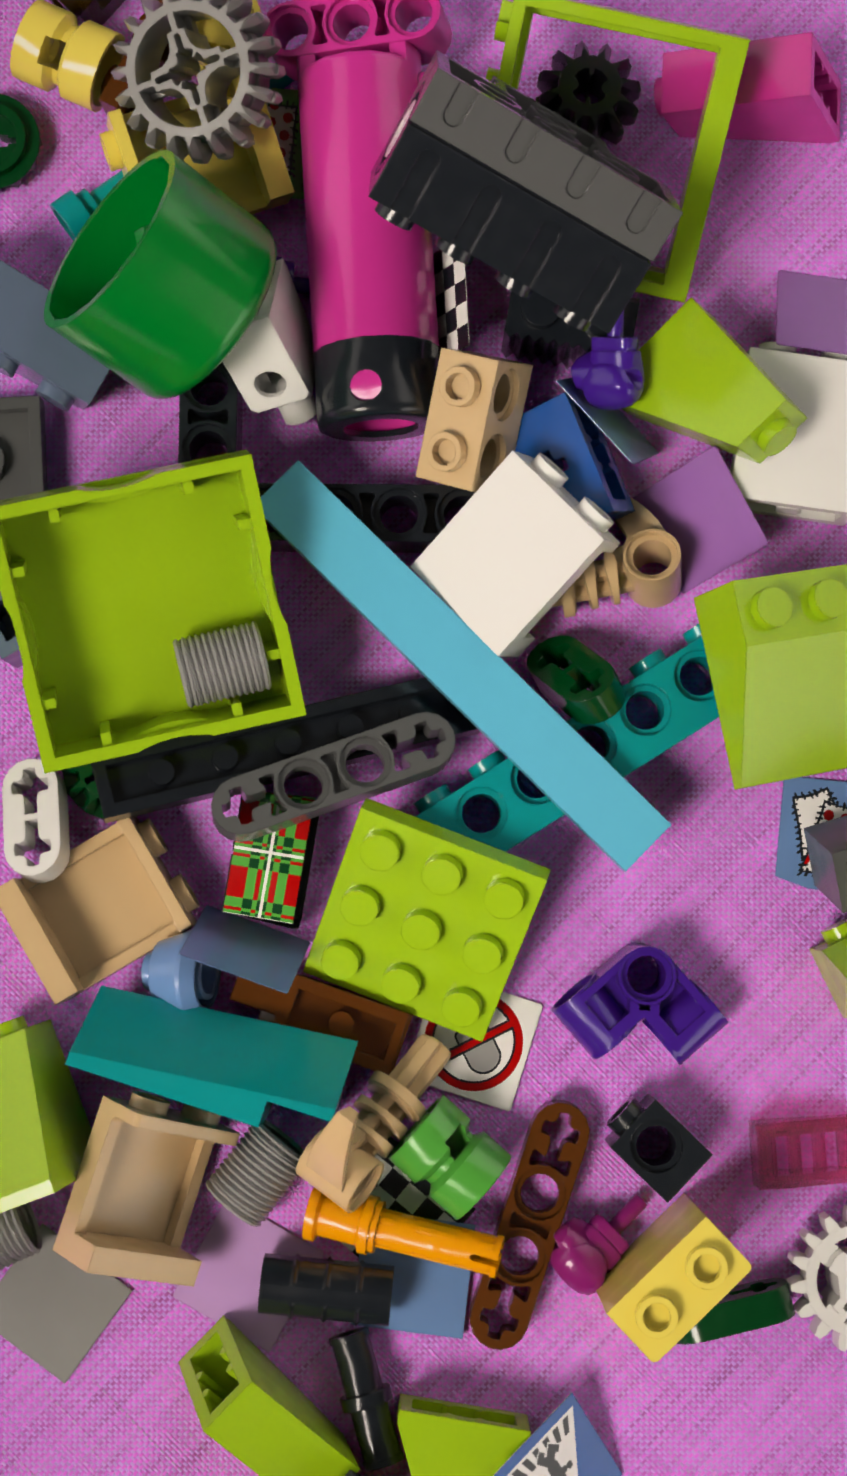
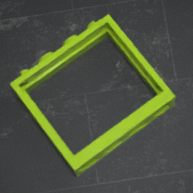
[485,0,750,303]

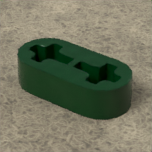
[527,635,625,724]
[677,1278,795,1345]

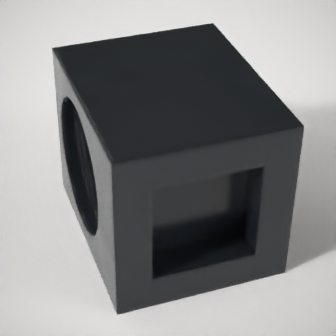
[604,1094,713,1203]

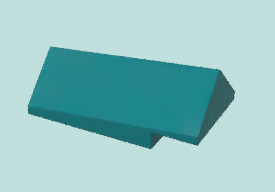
[65,986,358,1127]

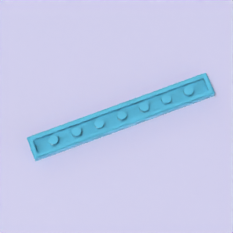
[261,460,672,872]

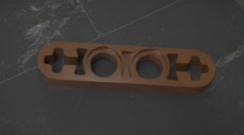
[469,1099,590,1350]

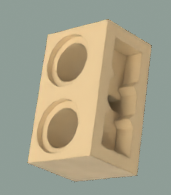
[415,348,533,492]

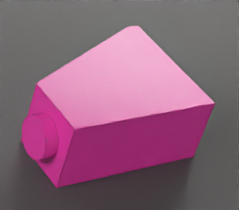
[654,32,841,143]

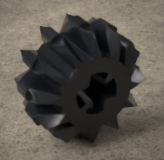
[535,41,641,145]

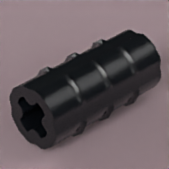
[258,1253,394,1326]

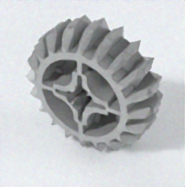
[110,0,287,164]

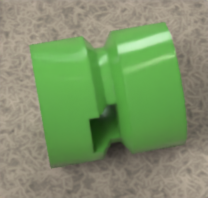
[388,1094,512,1220]

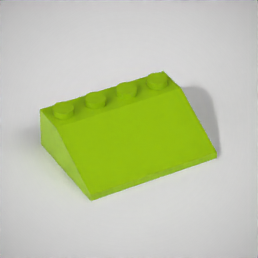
[694,564,847,790]

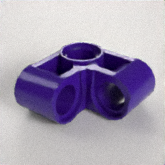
[552,943,728,1065]

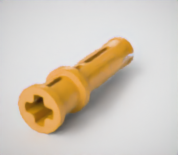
[302,1187,505,1279]

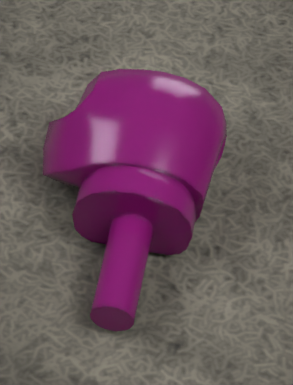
[549,1194,647,1295]

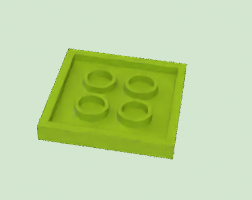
[303,798,551,1042]

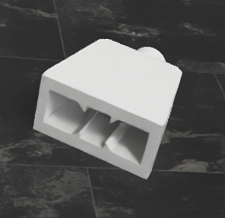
[222,259,317,425]

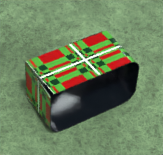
[221,792,319,929]

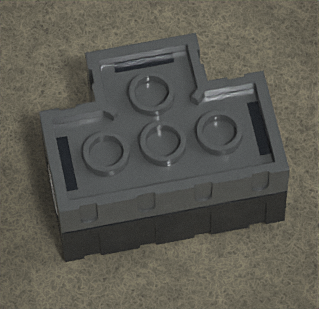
[368,50,683,334]

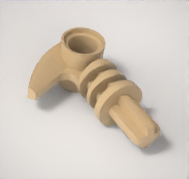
[551,497,682,618]
[296,1034,451,1213]

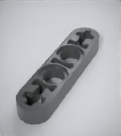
[211,712,456,842]

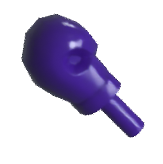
[571,310,645,410]

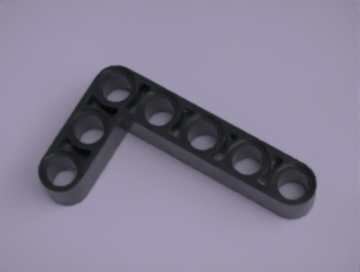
[178,362,475,553]

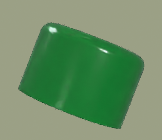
[44,149,277,399]

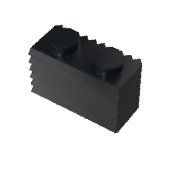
[501,291,640,369]

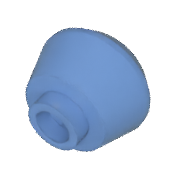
[141,930,221,1010]

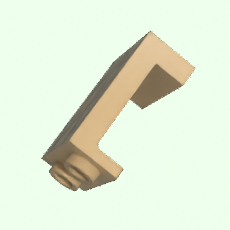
[0,816,200,1005]
[52,1091,240,1287]

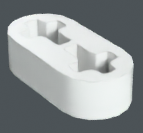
[2,759,70,883]

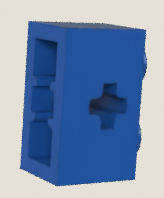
[515,392,635,521]

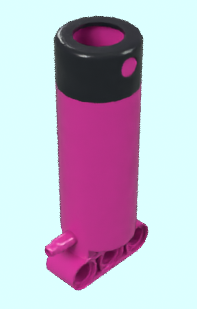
[263,0,470,442]

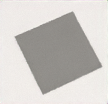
[0,1223,133,1383]

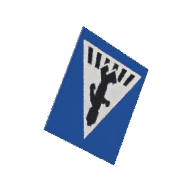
[493,1392,622,1476]

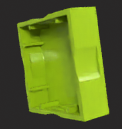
[0,450,307,774]

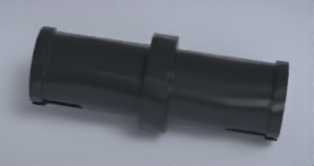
[329,1327,404,1471]

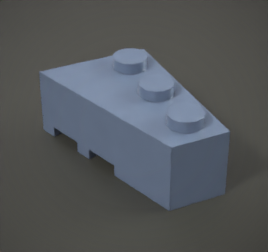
[0,260,109,411]

